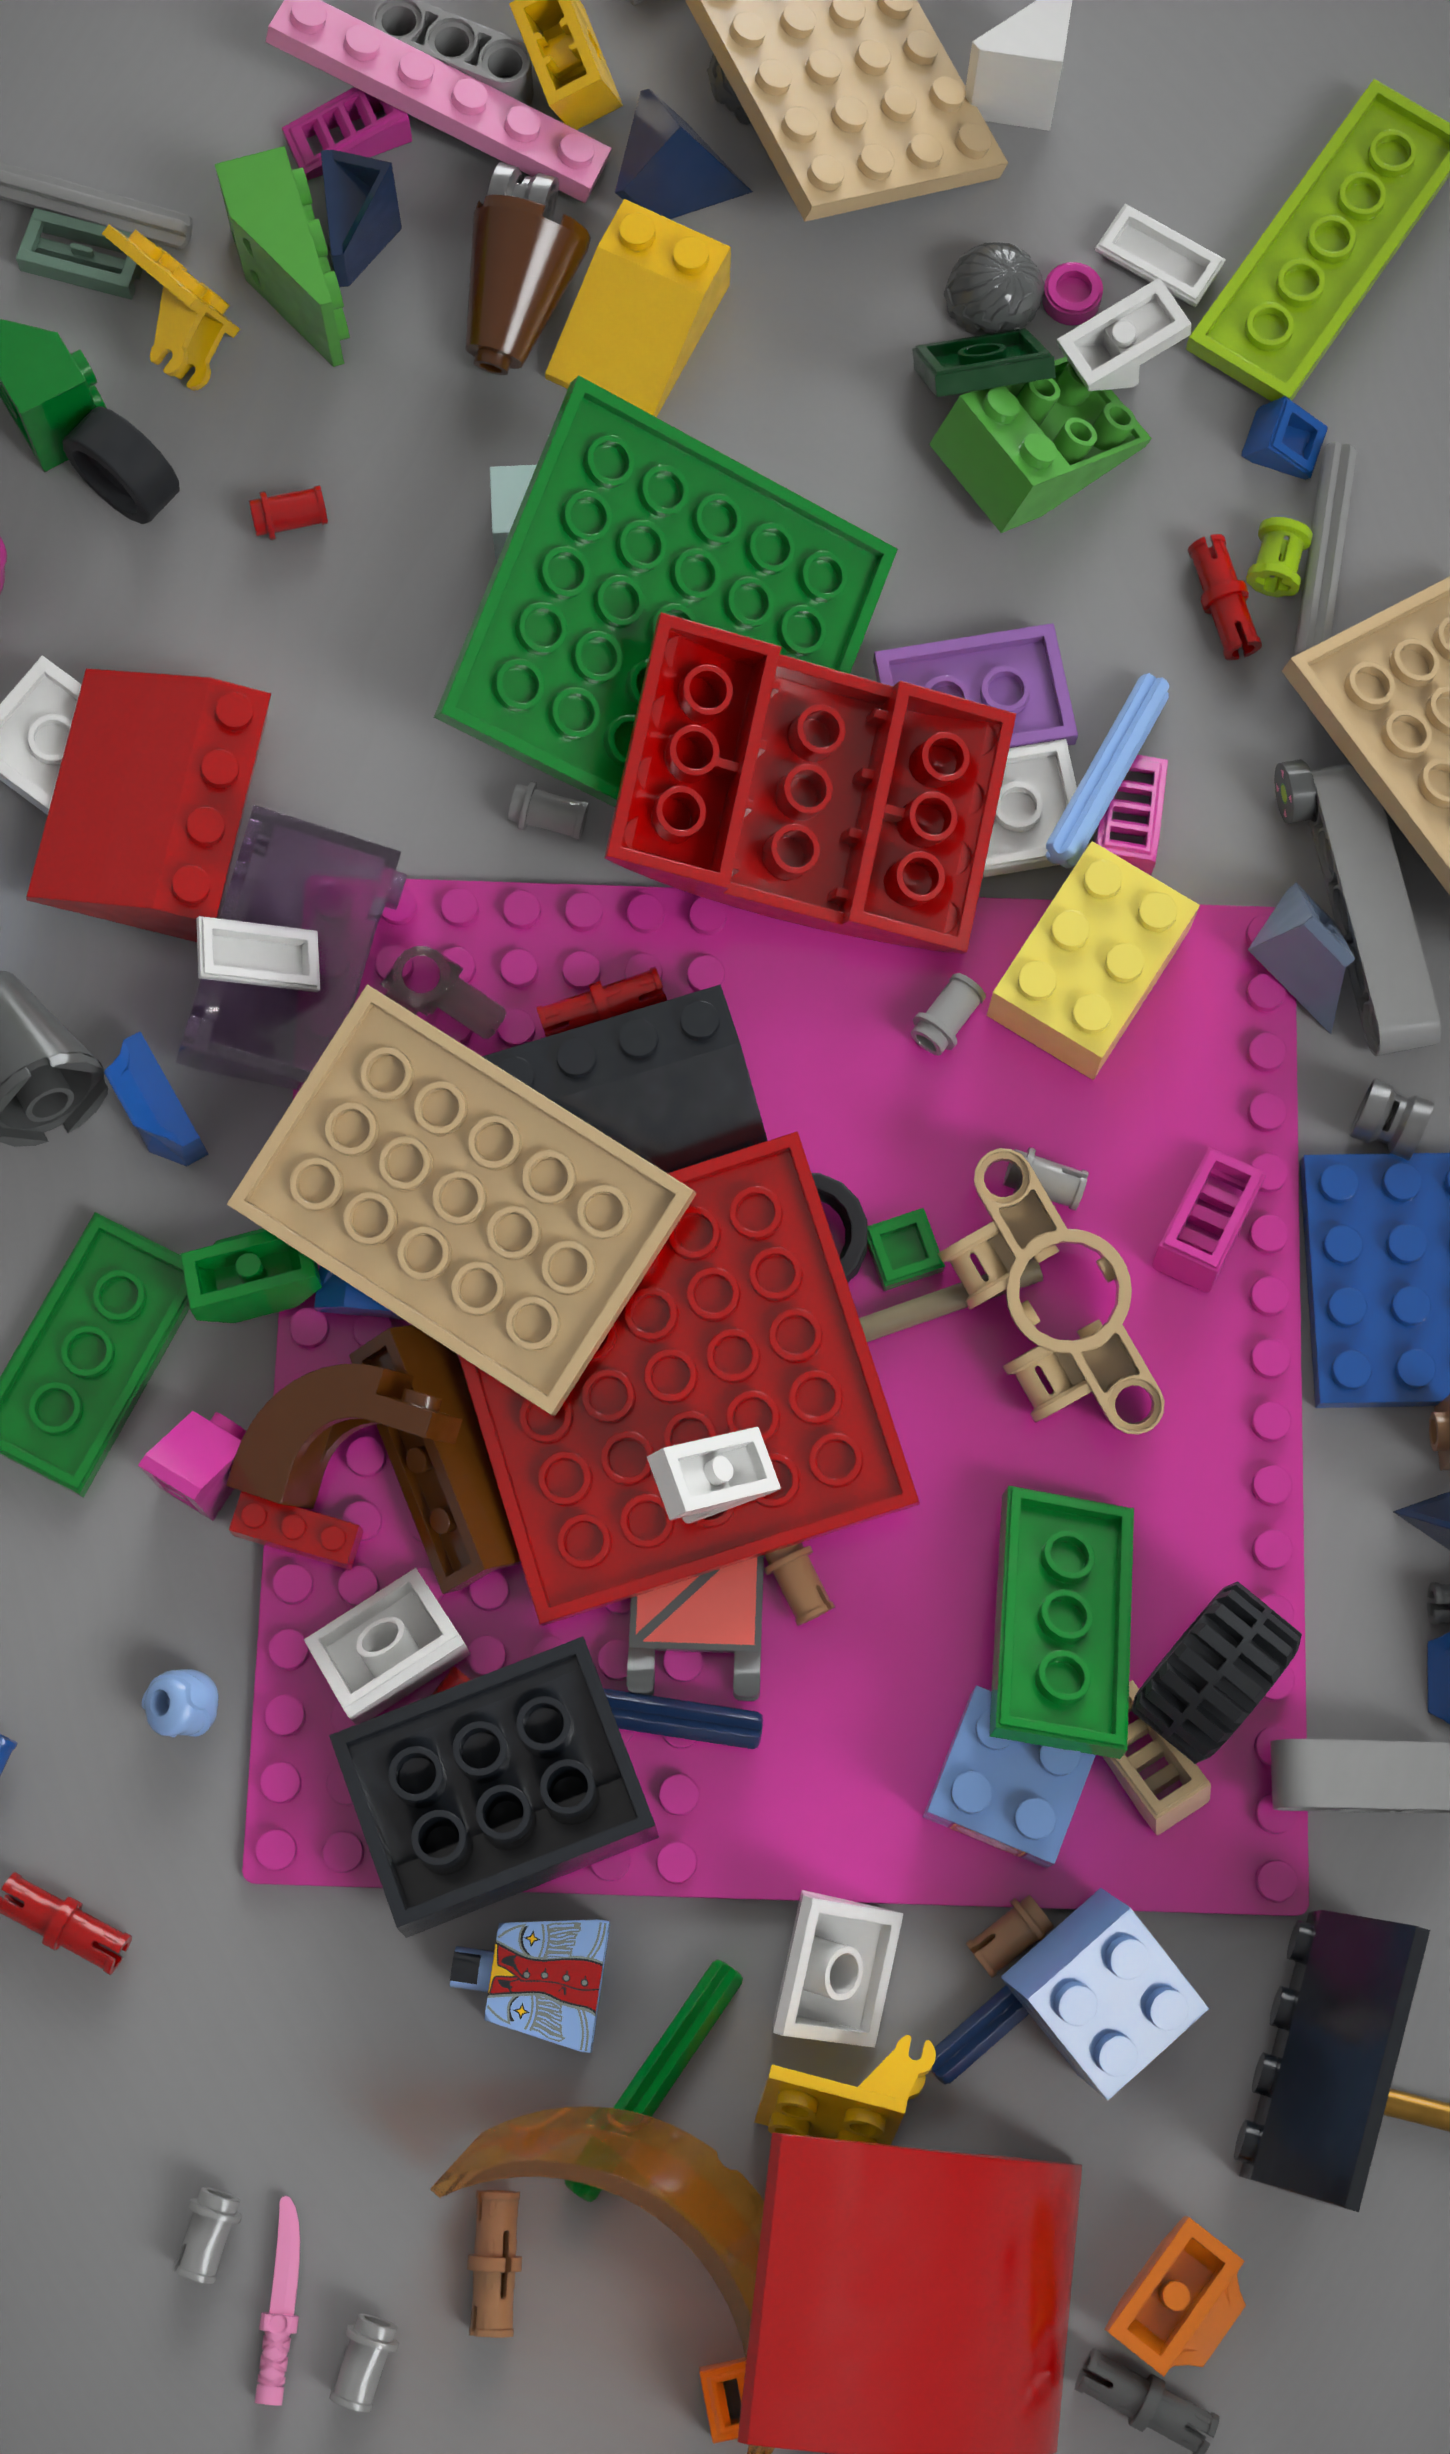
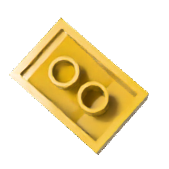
[545,199,731,418]

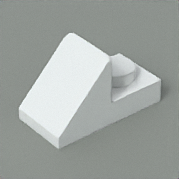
[1057,277,1192,391]
[647,1427,781,1523]

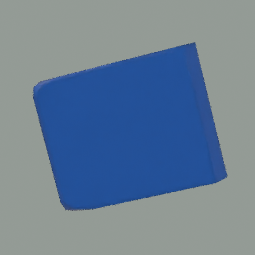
[1241,396,1328,480]

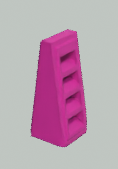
[282,87,412,181]
[1093,755,1168,876]
[1152,1147,1267,1293]

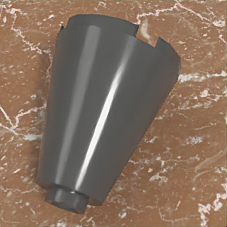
[0,971,108,1147]

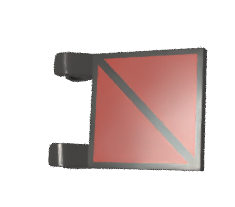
[626,1555,764,1702]

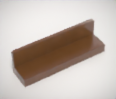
[349,1325,521,1594]

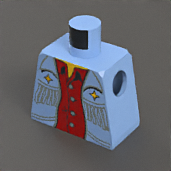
[450,1919,610,2053]

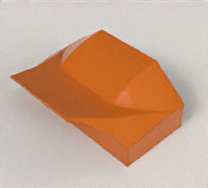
[1104,2216,1246,2377]

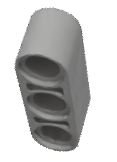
[372,0,534,106]
[1270,1739,1450,1814]

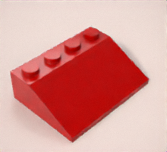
[26,668,271,942]

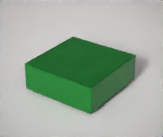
[867,1208,945,1291]

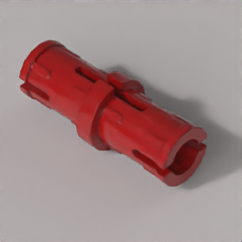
[1187,534,1262,660]
[536,967,667,1037]
[0,1872,132,1975]

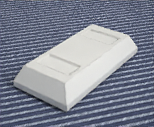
[1095,203,1226,307]
[196,916,320,992]

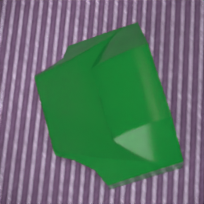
[180,1228,322,1323]

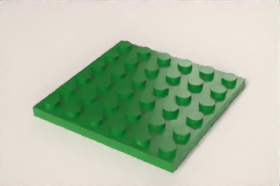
[433,376,898,807]

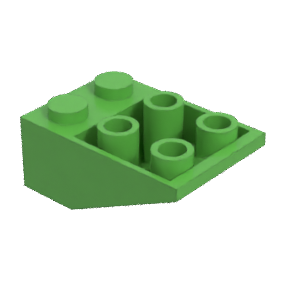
[215,146,350,367]
[929,357,1152,533]

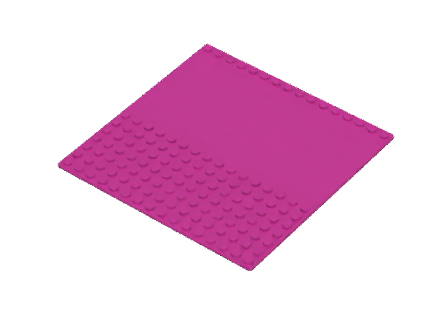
[242,876,1309,1916]

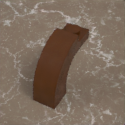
[226,1363,463,1509]

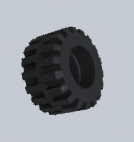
[1131,1581,1302,1764]

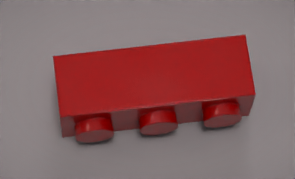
[229,1491,363,1570]

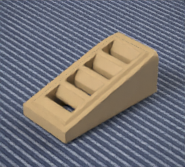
[1102,1680,1211,1835]

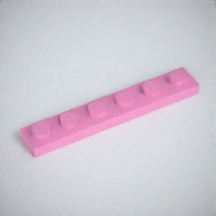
[266,0,612,203]

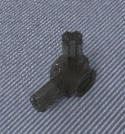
[380,945,507,1039]

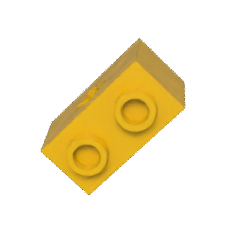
[509,0,623,130]

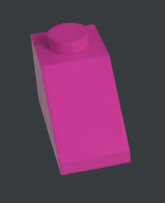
[138,1411,246,1521]

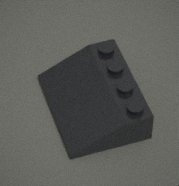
[482,984,768,1173]
[329,1637,659,1938]
[1234,1910,1430,2212]

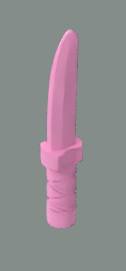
[254,2196,300,2406]

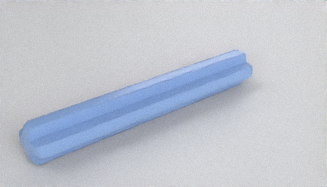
[1046,673,1169,869]

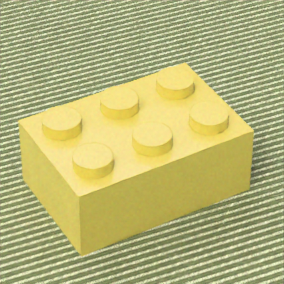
[987,841,1200,1080]

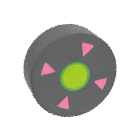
[1274,759,1317,824]

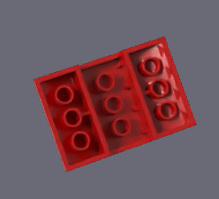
[604,612,1016,954]
[737,2132,1082,2454]

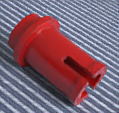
[249,485,328,540]

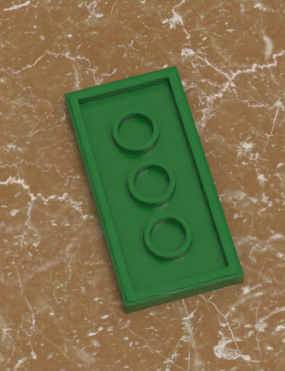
[0,1212,190,1498]
[989,1485,1134,1759]

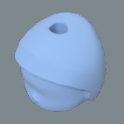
[142,1669,219,1738]

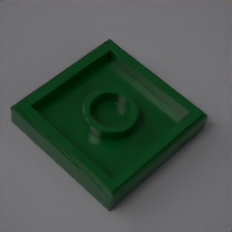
[912,328,1056,397]

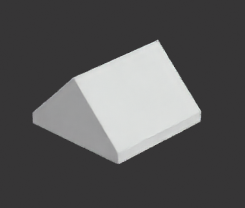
[965,0,1072,131]
[304,1568,470,1725]
[773,1890,903,2048]

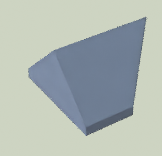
[1248,882,1355,1034]

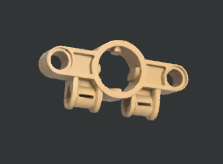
[938,1148,1165,1435]

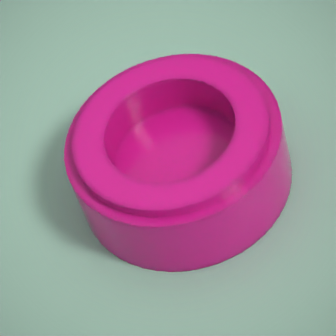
[1042,262,1103,326]

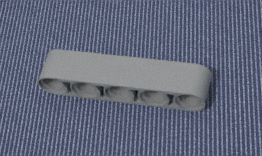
[1309,763,1441,1056]

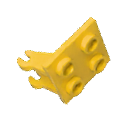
[102,224,240,391]
[754,2035,936,2145]

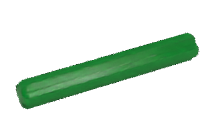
[565,1959,743,2202]

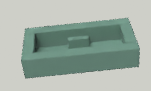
[16,208,147,300]

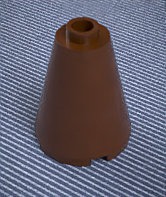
[465,194,591,375]

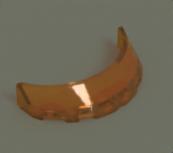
[430,2106,775,2454]

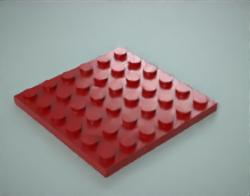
[459,1131,920,1626]

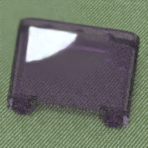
[176,805,407,1090]

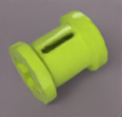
[1246,517,1313,597]

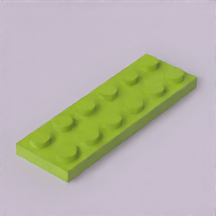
[1186,79,1450,402]

